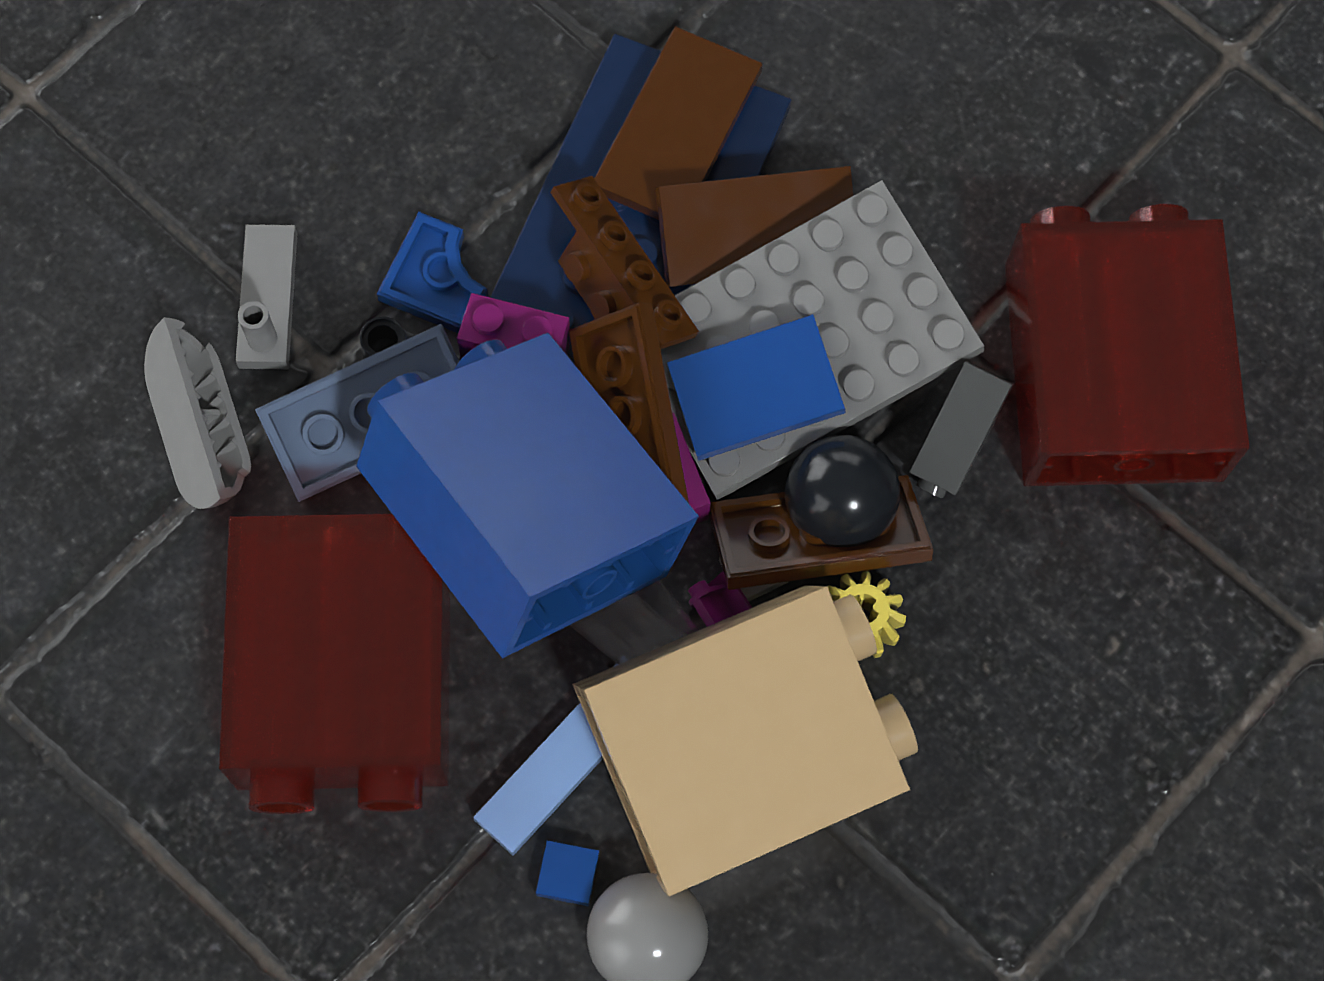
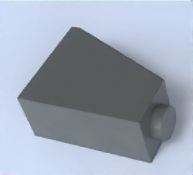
[910,362,1015,498]

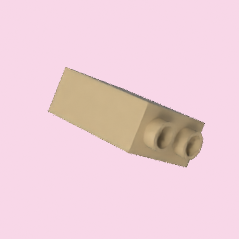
[572,585,918,896]

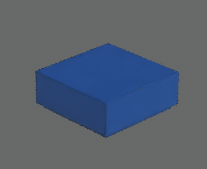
[536,841,600,906]

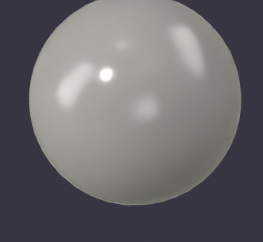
[587,873,708,981]

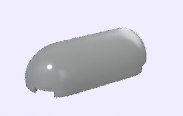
[144,317,251,509]

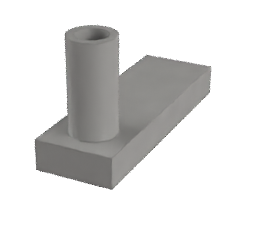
[236,224,298,369]

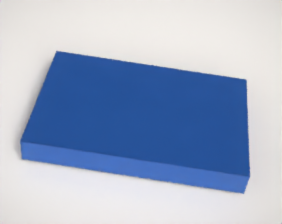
[667,315,846,461]

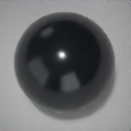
[784,435,900,547]

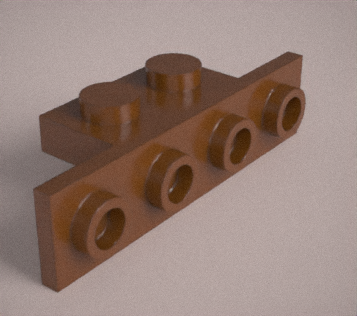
[550,176,699,349]

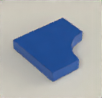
[377,212,488,333]

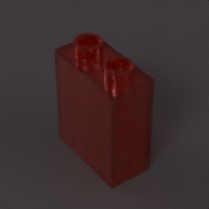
[1005,204,1249,486]
[219,514,450,814]

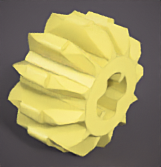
[827,570,906,658]

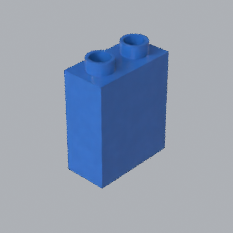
[356,333,699,658]

